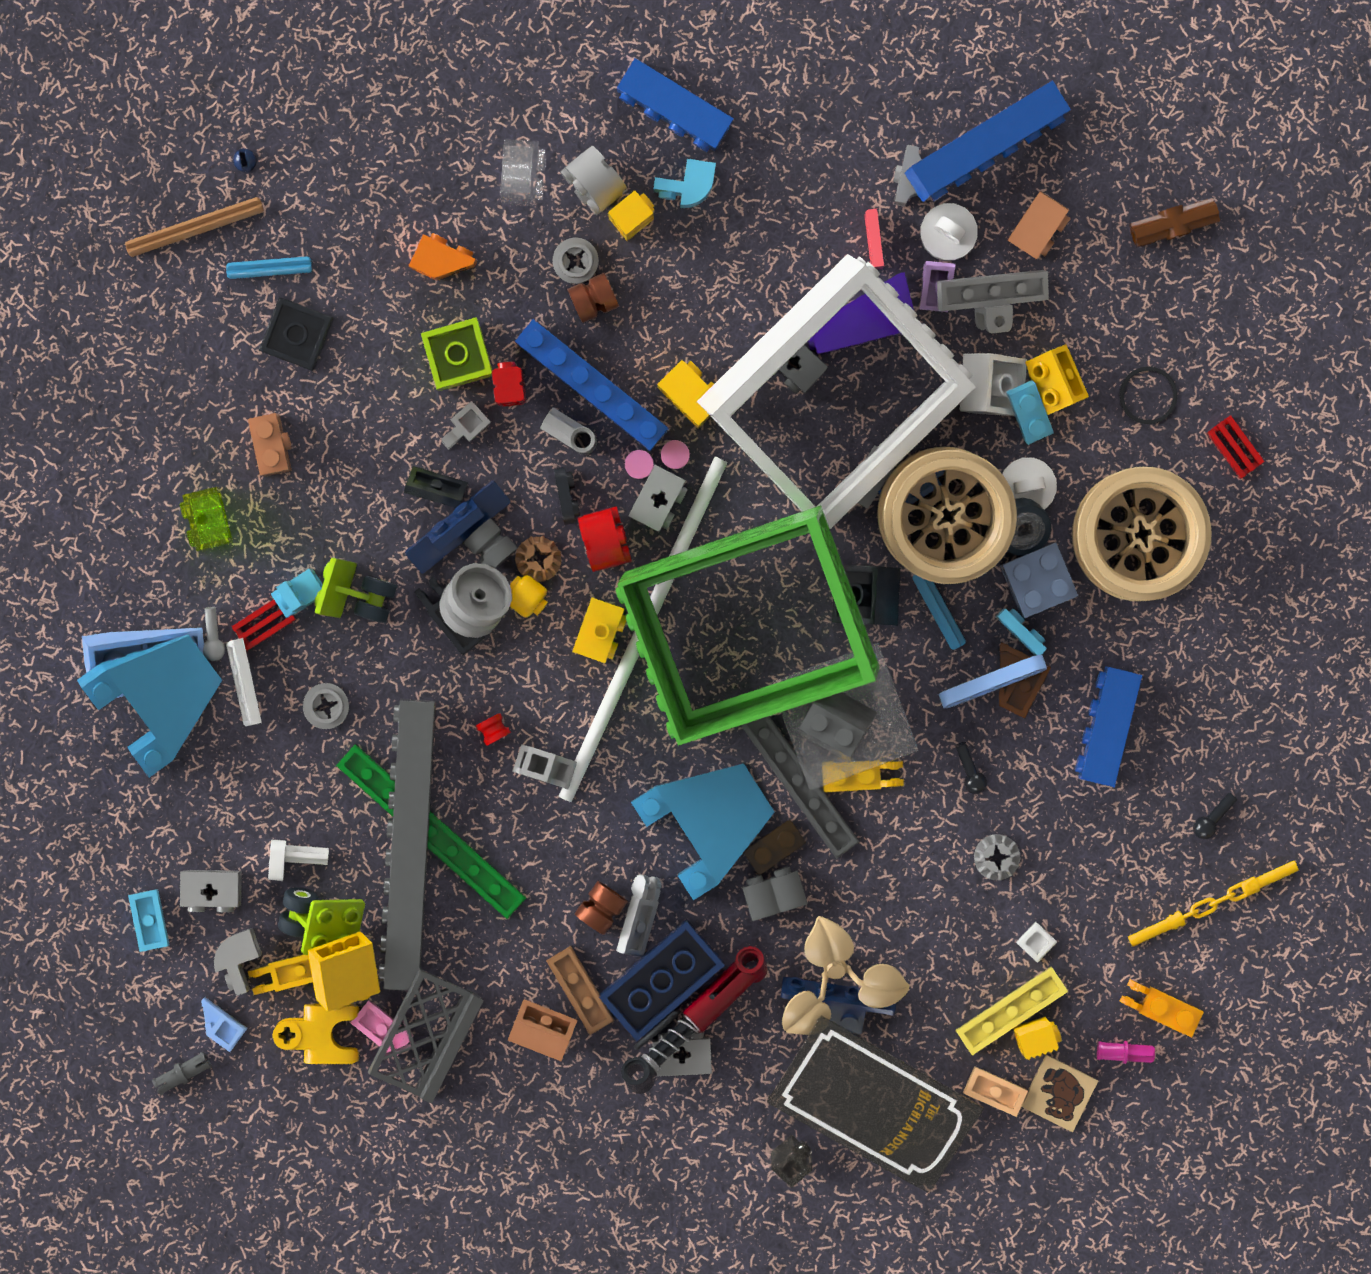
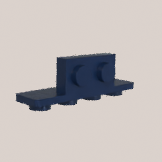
[405,481,511,574]
[781,977,896,1034]

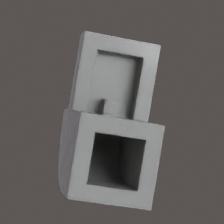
[214,928,262,996]

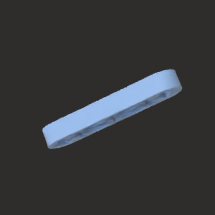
[938,655,1047,708]

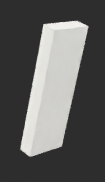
[226,638,262,726]

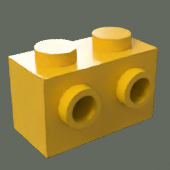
[1025,344,1089,415]

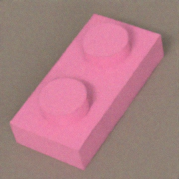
[350,999,414,1056]

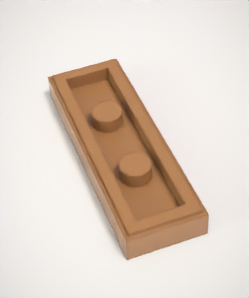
[546,946,615,1035]

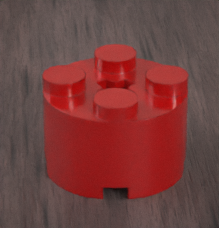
[578,506,632,572]

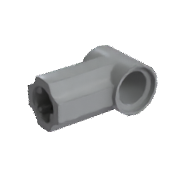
[540,407,597,455]

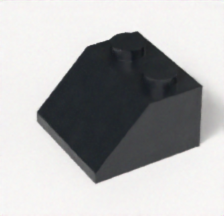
[832,565,901,626]

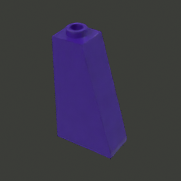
[807,272,914,356]

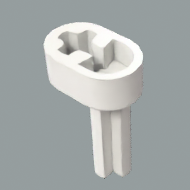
[268,840,329,881]

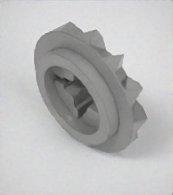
[553,238,599,284]
[303,683,349,729]
[974,834,1020,880]

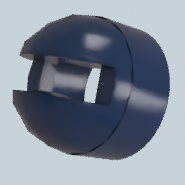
[233,148,257,172]

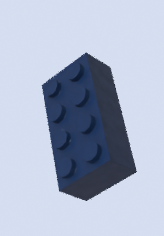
[599,919,725,1041]

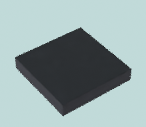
[259,297,334,371]

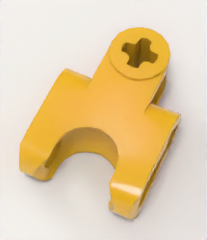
[272,1003,359,1064]

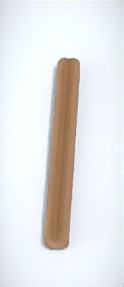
[125,197,264,257]

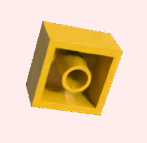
[657,360,714,429]

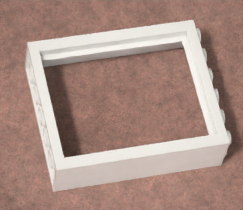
[697,254,976,529]

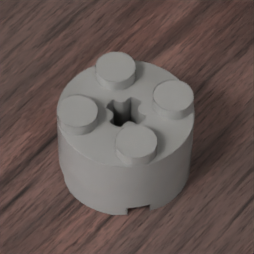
[560,146,627,216]

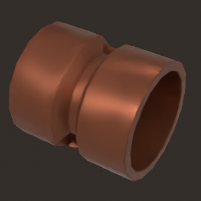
[567,273,619,323]
[575,881,628,935]

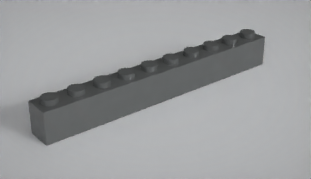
[379,699,436,991]

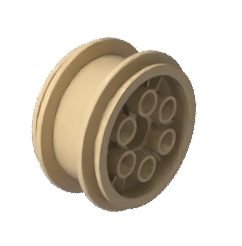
[877,447,1017,584]
[1072,467,1212,601]

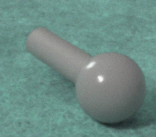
[203,607,225,661]

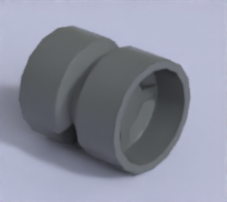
[464,518,518,569]

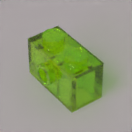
[180,487,233,552]

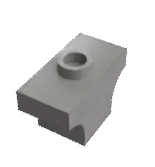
[893,145,922,207]
[513,744,577,789]

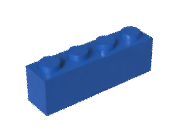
[617,58,734,152]
[1075,667,1142,788]

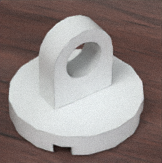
[920,203,977,261]
[1002,458,1057,515]

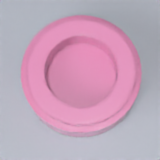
[661,440,690,469]
[625,450,654,479]

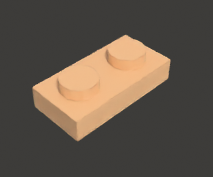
[963,1066,1028,1117]

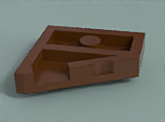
[999,642,1051,719]

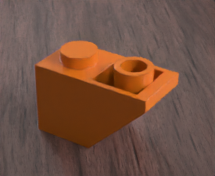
[409,233,477,281]

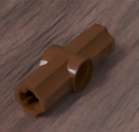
[1129,198,1220,248]

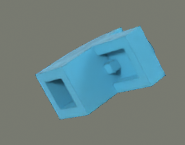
[653,159,716,208]
[271,568,323,618]

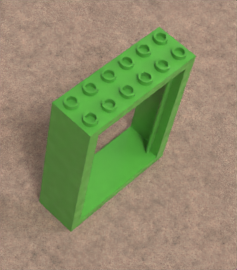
[616,505,880,746]

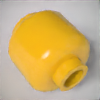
[510,575,548,618]

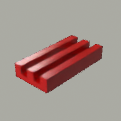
[1206,415,1265,479]
[232,599,296,651]

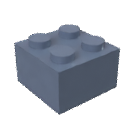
[1000,543,1078,618]

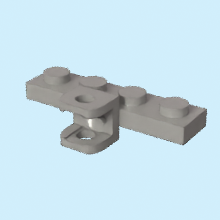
[937,270,1049,334]

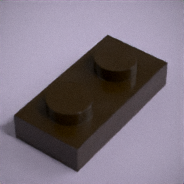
[743,819,806,876]

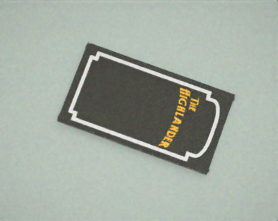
[767,1015,984,1193]

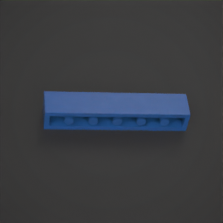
[904,80,1071,202]
[515,319,669,452]

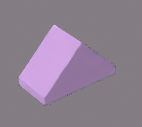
[919,261,955,312]

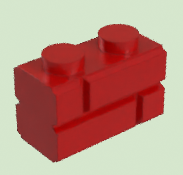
[492,362,526,407]

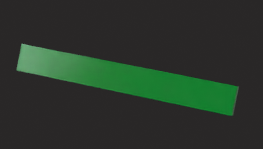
[336,744,527,919]

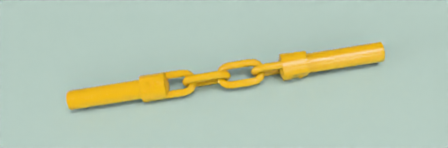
[1128,860,1299,947]

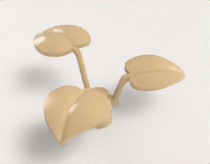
[782,916,910,1035]

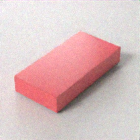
[864,209,884,269]

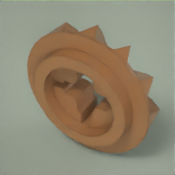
[515,536,561,582]

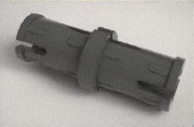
[152,1051,212,1095]

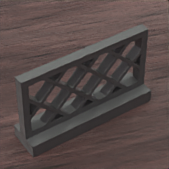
[368,969,484,1104]

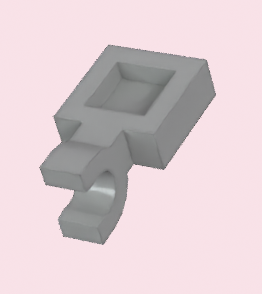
[441,401,491,450]

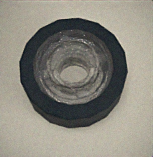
[1007,498,1052,556]

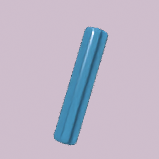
[226,256,312,279]
[912,575,966,650]

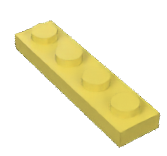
[955,967,1068,1055]

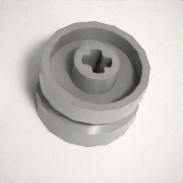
[439,563,512,638]

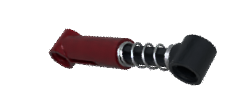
[621,946,768,1094]

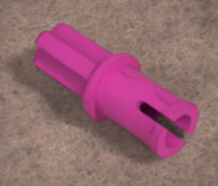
[1097,1041,1155,1064]

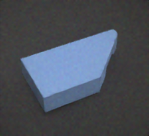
[201,997,248,1052]

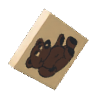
[1021,1054,1098,1132]

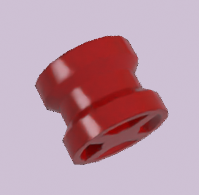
[476,712,511,746]

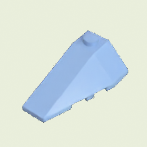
[82,628,204,698]

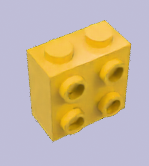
[308,931,380,1012]

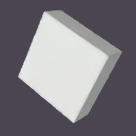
[1016,922,1057,963]

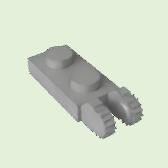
[616,874,662,956]

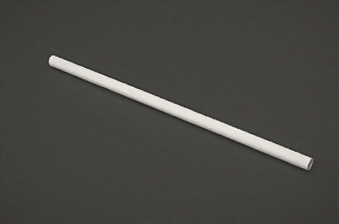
[559,457,728,802]

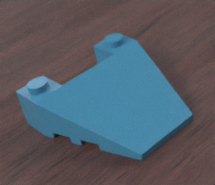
[77,634,222,778]
[631,764,775,900]

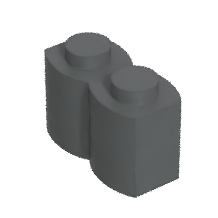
[742,866,808,921]

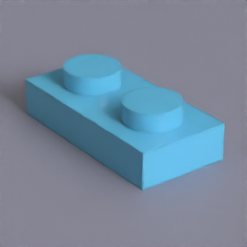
[1006,380,1054,445]
[995,608,1047,656]
[128,889,170,952]

